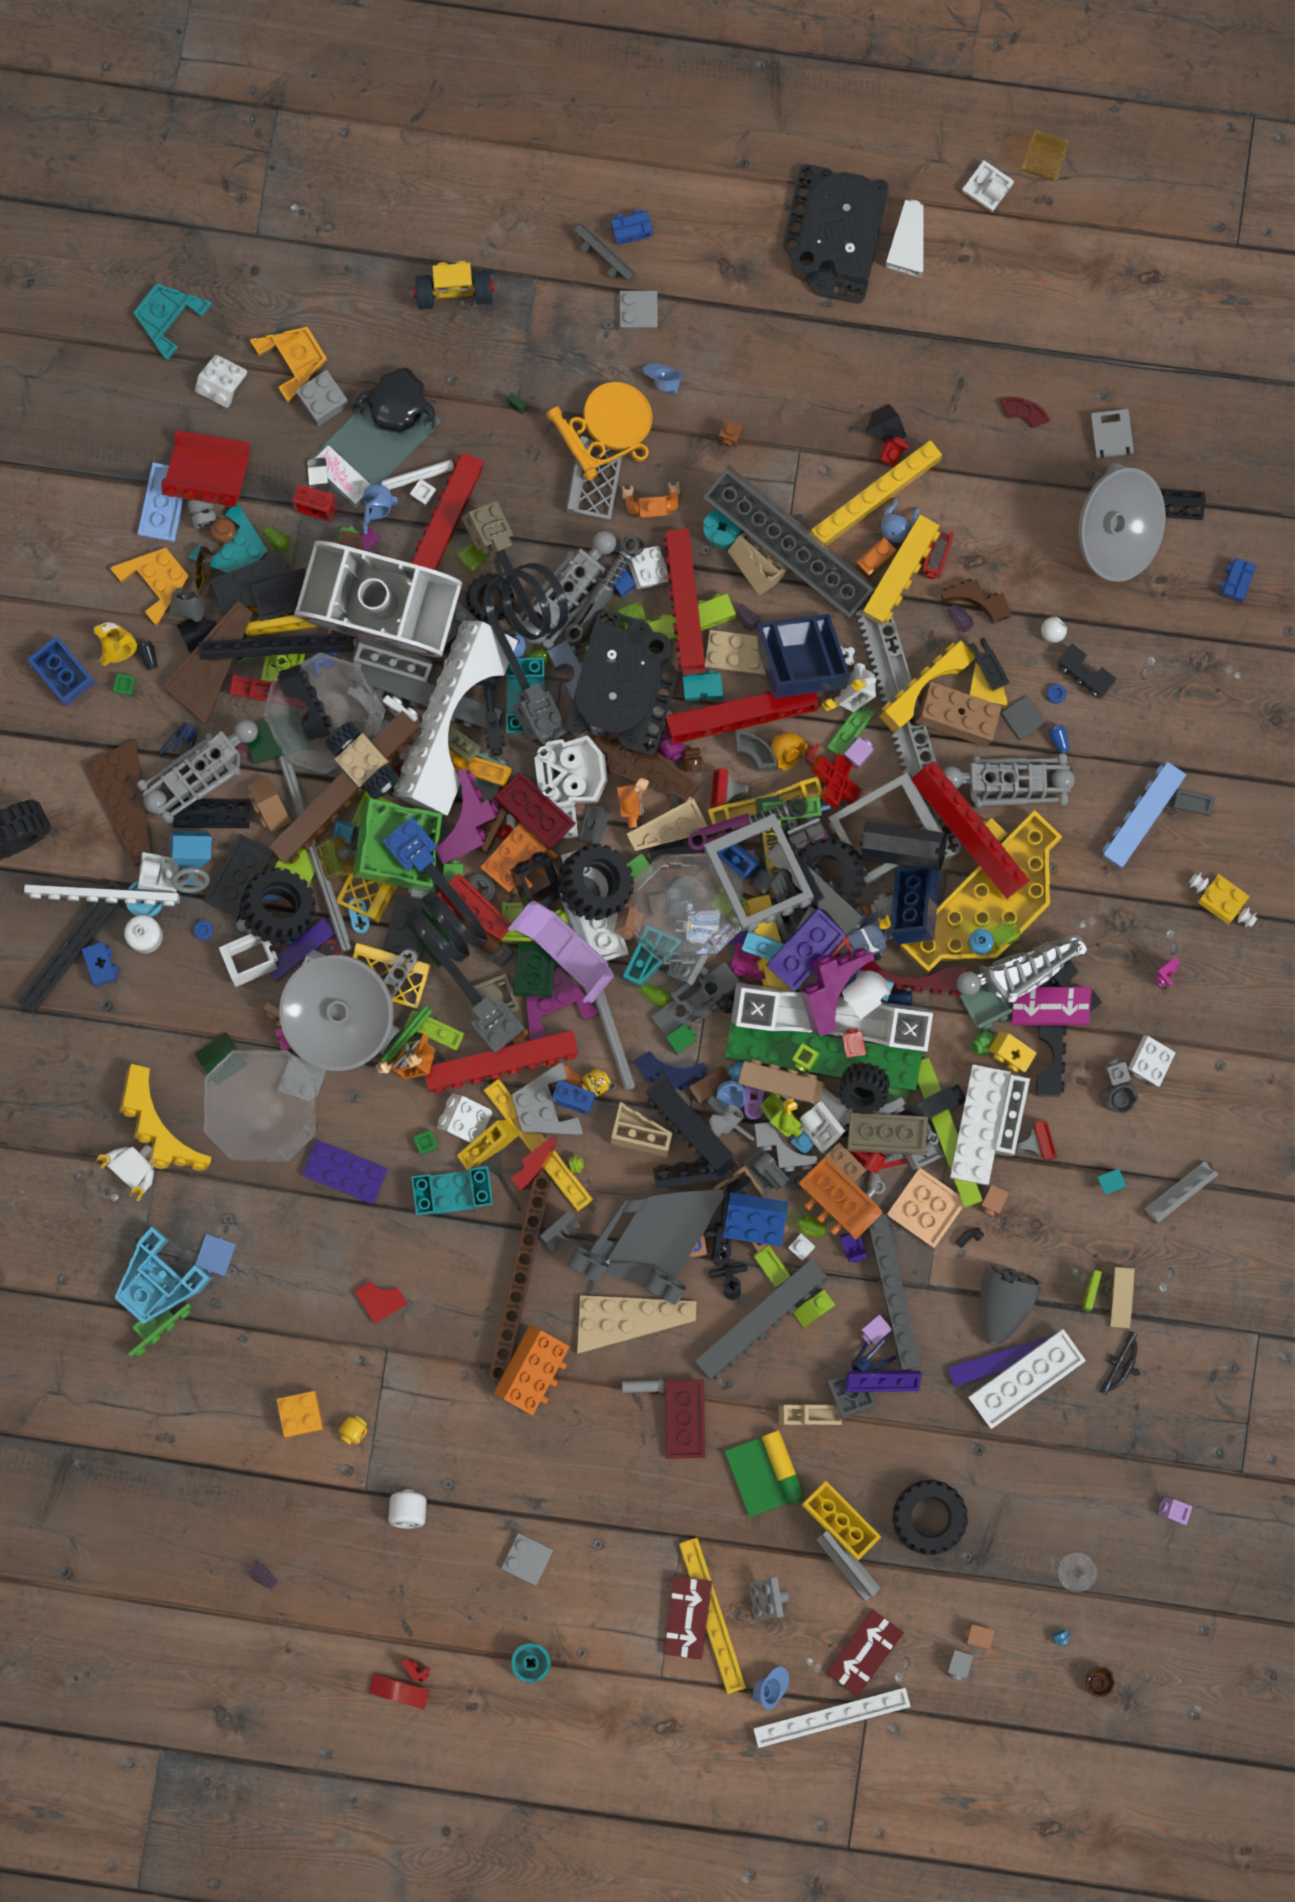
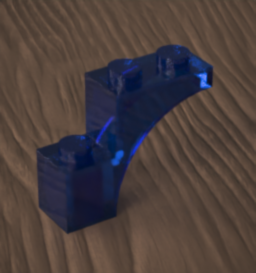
[634,1051,707,1091]

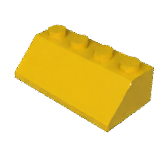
[802,1481,881,1561]

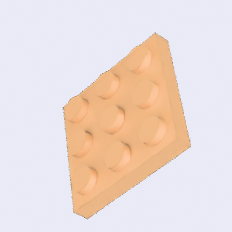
[886,1168,964,1249]

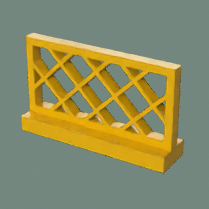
[246,604,318,637]
[337,866,397,923]
[353,943,431,1009]

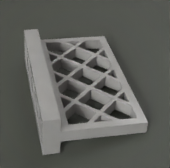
[565,436,623,521]
[816,1531,881,1601]

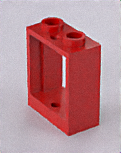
[292,484,337,523]

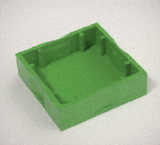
[353,798,442,892]

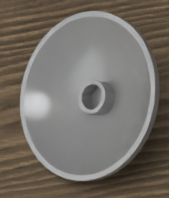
[1079,463,1166,582]
[279,955,401,1071]

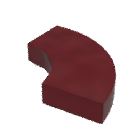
[1000,397,1050,428]

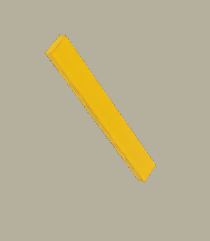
[483,1079,593,1212]
[679,1538,746,1694]

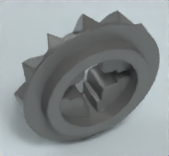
[468,874,495,901]

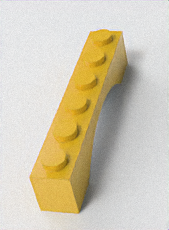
[879,641,975,733]
[708,777,822,825]

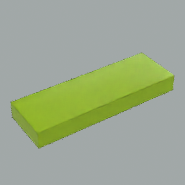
[404,1009,465,1051]

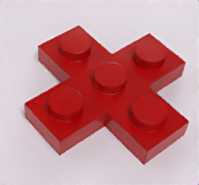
[812,753,861,808]

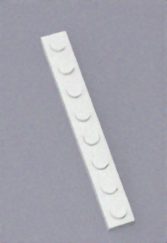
[24,885,180,906]
[753,1688,911,1748]

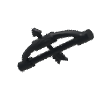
[1100,1331,1140,1395]

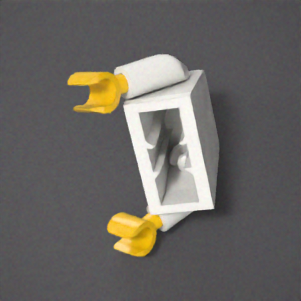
[822,663,876,712]
[95,1145,154,1201]

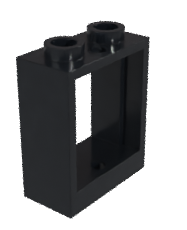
[510,851,561,908]

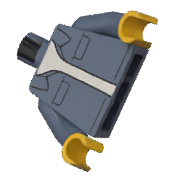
[836,912,891,961]

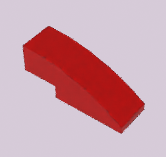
[511,1136,558,1191]
[369,1674,430,1710]

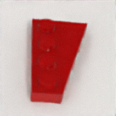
[437,873,512,940]

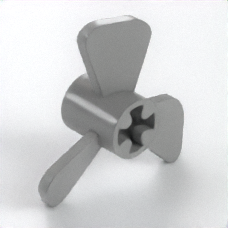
[707,1095,755,1141]

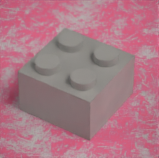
[295,370,349,426]

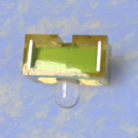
[315,836,354,881]

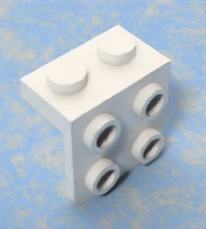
[195,355,247,408]
[437,1093,492,1143]

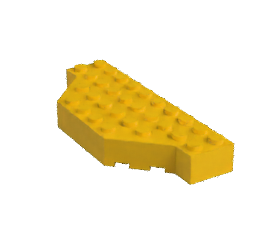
[900,810,1062,975]

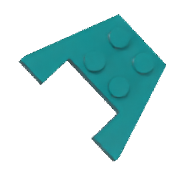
[133,284,212,361]
[188,503,268,574]

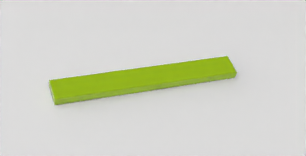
[918,1058,983,1208]

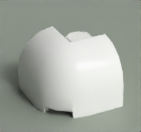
[842,971,891,1019]

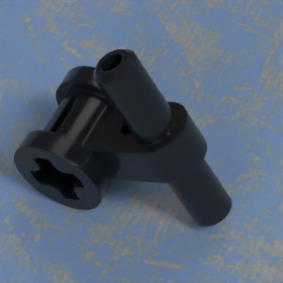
[709,1264,748,1300]

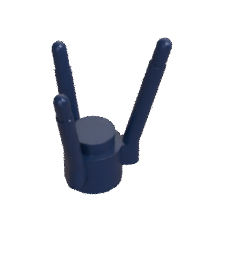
[159,722,197,755]
[851,1338,897,1371]

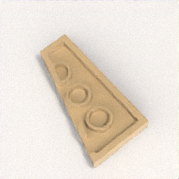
[626,798,708,851]

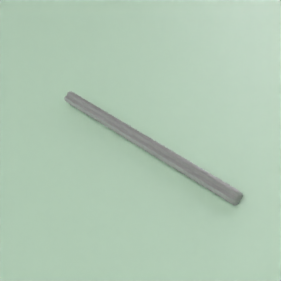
[279,755,352,952]
[560,893,635,1090]

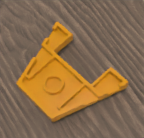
[250,327,327,403]
[110,548,190,626]

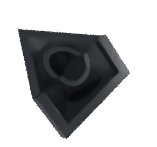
[866,404,907,441]
[177,619,217,654]

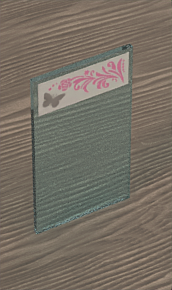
[311,401,442,509]

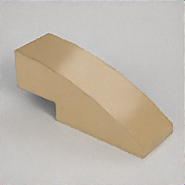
[1110,1267,1135,1328]
[778,1405,842,1425]

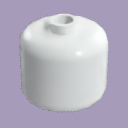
[124,915,163,954]
[388,1489,427,1529]

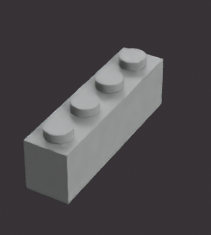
[353,637,432,682]

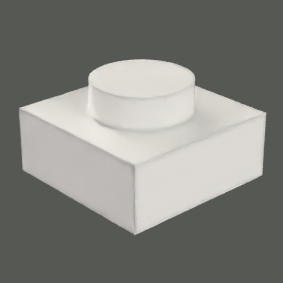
[410,479,436,506]
[788,1234,815,1261]

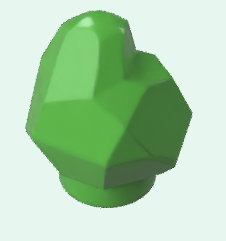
[970,1031,996,1055]

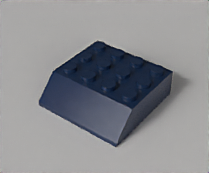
[757,614,850,698]

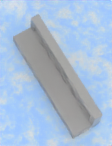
[1144,1161,1219,1224]

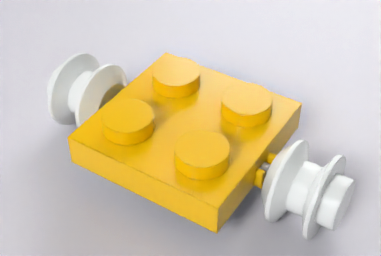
[1189,872,1258,928]

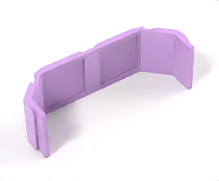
[508,901,614,1003]

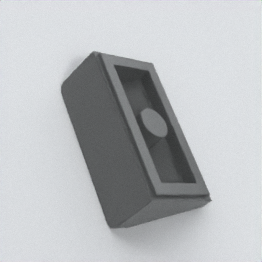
[577,804,610,845]

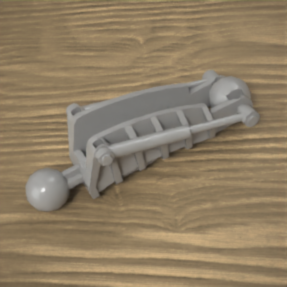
[516,531,616,650]
[137,719,258,824]
[942,753,1075,809]
[957,933,1087,1002]

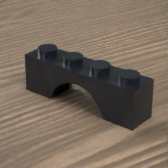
[278,664,333,741]
[1036,1025,1067,1097]

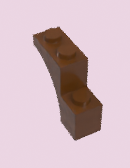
[941,579,1011,625]

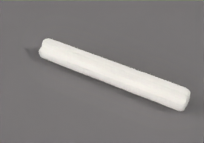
[381,460,454,490]

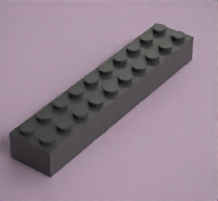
[703,465,876,618]

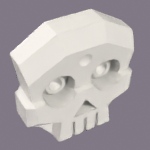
[534,735,608,809]

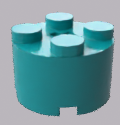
[703,509,741,550]
[511,1643,551,1683]

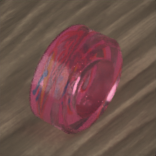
[235,743,250,756]

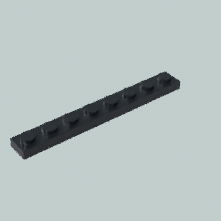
[198,633,352,660]
[18,880,125,1014]

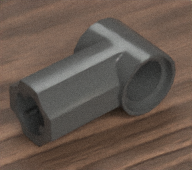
[751,1151,790,1191]

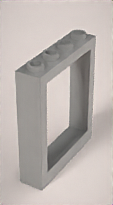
[828,772,944,885]
[704,814,814,932]

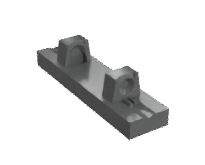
[574,224,637,281]

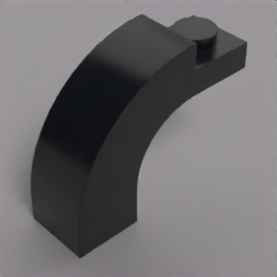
[898,1084,966,1120]

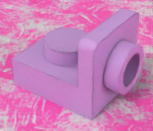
[1158,1497,1192,1525]

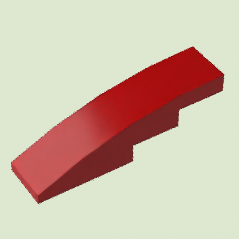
[228,675,306,708]

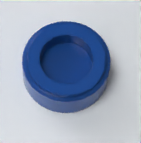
[1047,684,1066,704]
[194,921,214,941]

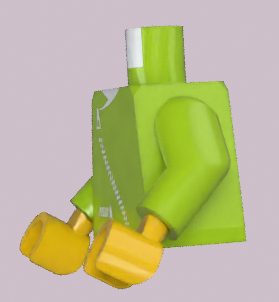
[760,1093,803,1137]

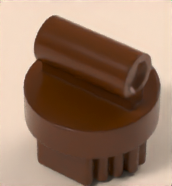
[681,747,703,773]

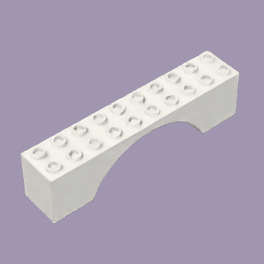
[393,620,518,816]
[731,983,933,1051]

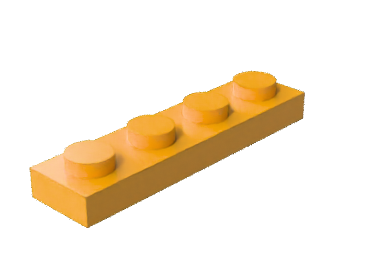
[449,749,512,787]

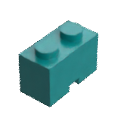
[683,671,723,703]

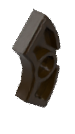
[195,546,213,597]

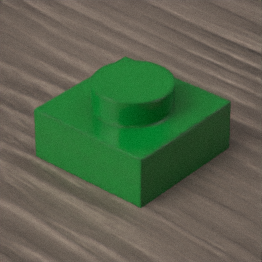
[113,673,136,697]
[413,1130,438,1155]

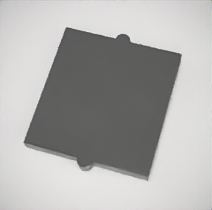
[1001,695,1046,740]

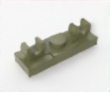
[448,725,481,763]

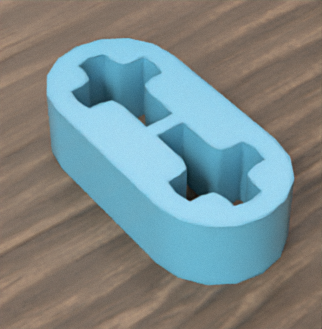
[348,898,370,934]

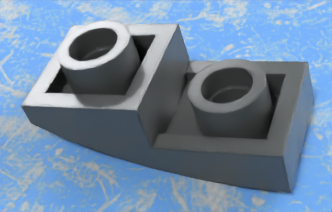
[748,868,774,894]

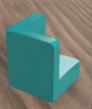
[1096,1169,1126,1195]

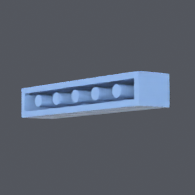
[1102,762,1187,871]

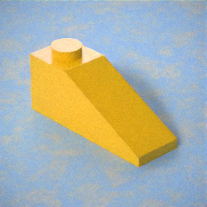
[457,1120,518,1171]

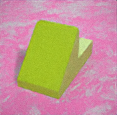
[793,1290,835,1328]

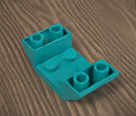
[506,658,545,734]
[411,1166,493,1215]

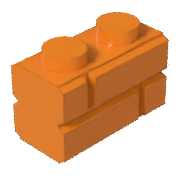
[855,537,897,579]

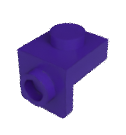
[840,1233,867,1262]

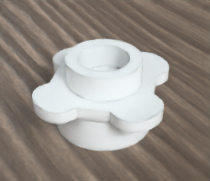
[840,646,855,666]

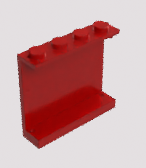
[161,430,250,507]

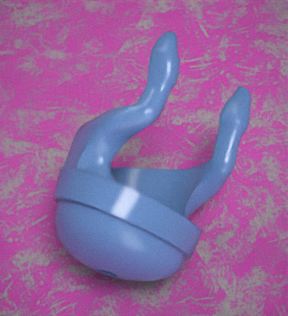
[362,484,398,535]
[881,498,920,545]

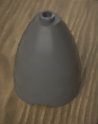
[979,1264,1042,1346]

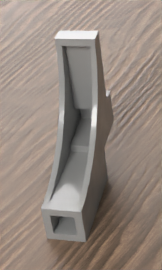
[813,1087,906,1131]

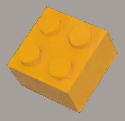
[276,1391,324,1438]

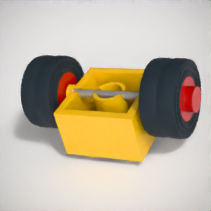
[413,261,495,310]

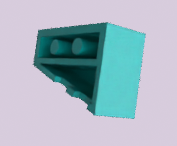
[623,925,682,988]

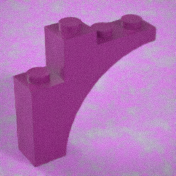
[436,767,499,864]
[800,948,874,1037]

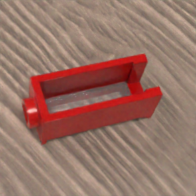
[922,531,954,580]

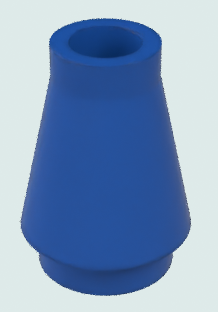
[1048,724,1070,754]

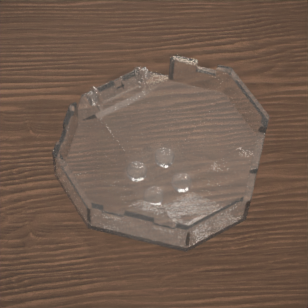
[262,652,386,774]
[634,854,744,964]
[204,1050,317,1162]

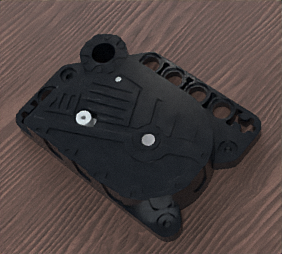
[783,164,889,304]
[566,610,677,756]

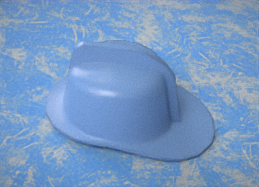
[643,363,685,395]
[751,1666,789,1710]

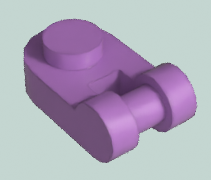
[743,1086,764,1120]

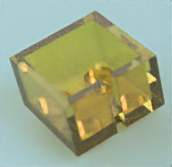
[1021,129,1070,182]

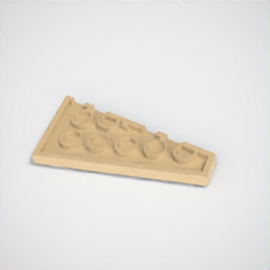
[577,1295,697,1354]

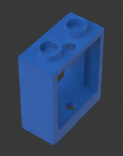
[552,1080,596,1117]

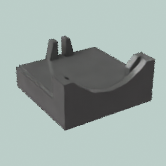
[540,1211,581,1252]
[826,1375,877,1422]

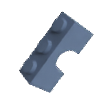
[547,641,583,702]

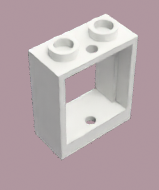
[219,934,279,987]

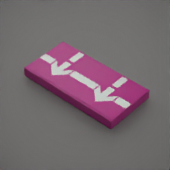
[1012,987,1092,1025]

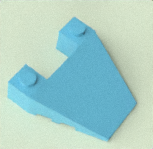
[115,1226,212,1324]

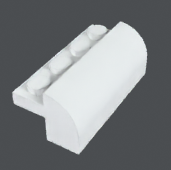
[995,1075,1030,1156]

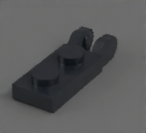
[969,637,1010,692]

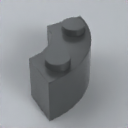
[735,732,777,772]

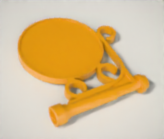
[546,382,652,481]

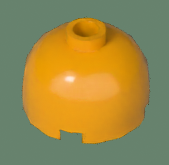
[770,732,808,770]

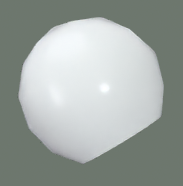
[1041,617,1067,643]

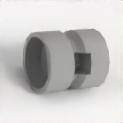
[188,500,217,529]

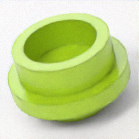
[569,1154,584,1173]

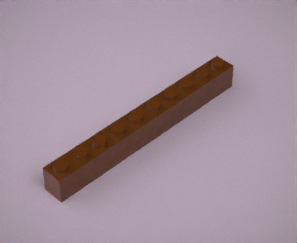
[269,710,422,865]

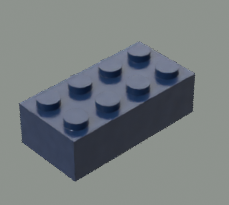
[890,866,940,945]

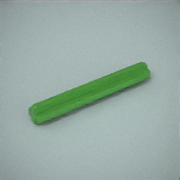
[378,1005,432,1064]

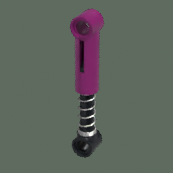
[688,795,809,850]

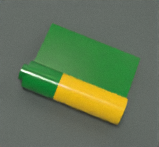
[724,1430,804,1518]

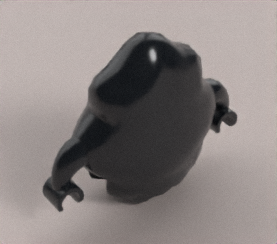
[351,367,435,434]

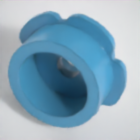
[1052,1629,1071,1646]

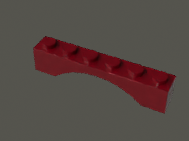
[859,961,968,997]

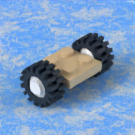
[325,722,399,799]

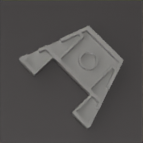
[512,1063,583,1136]

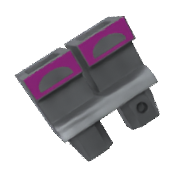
[786,817,829,852]

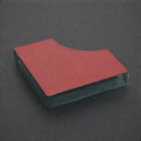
[354,1281,408,1325]

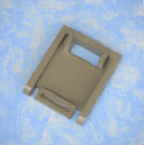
[464,974,520,1019]

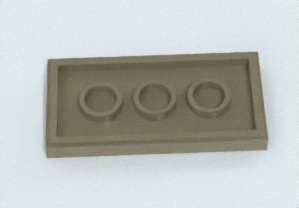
[847,1112,928,1155]

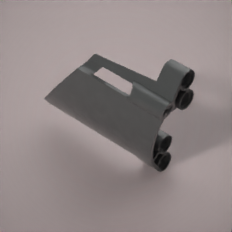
[568,1189,726,1305]

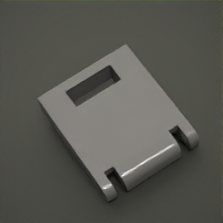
[1090,409,1134,459]

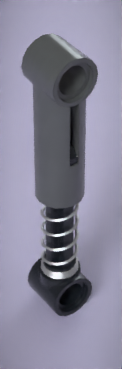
[565,535,644,644]

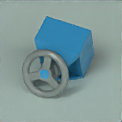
[169,830,212,893]

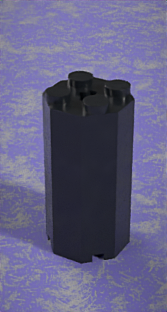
[859,821,947,871]

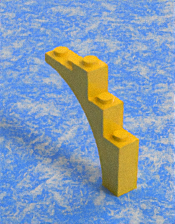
[119,1064,211,1171]

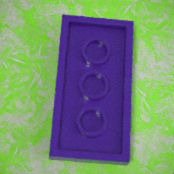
[766,908,846,992]
[302,1140,388,1205]

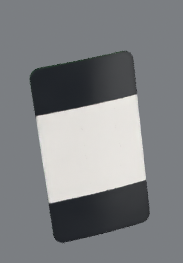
[307,458,329,492]

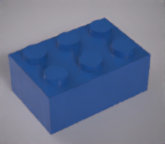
[27,636,96,707]
[723,1193,788,1247]

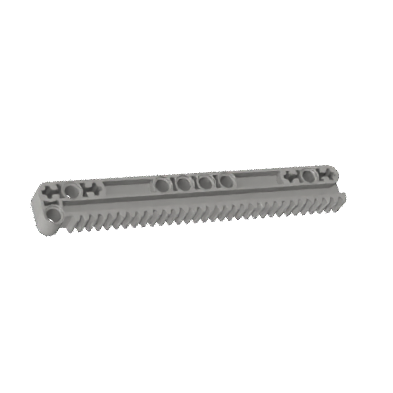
[855,609,961,861]

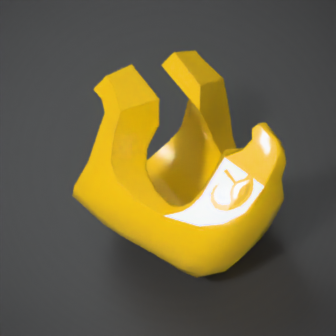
[93,622,137,666]

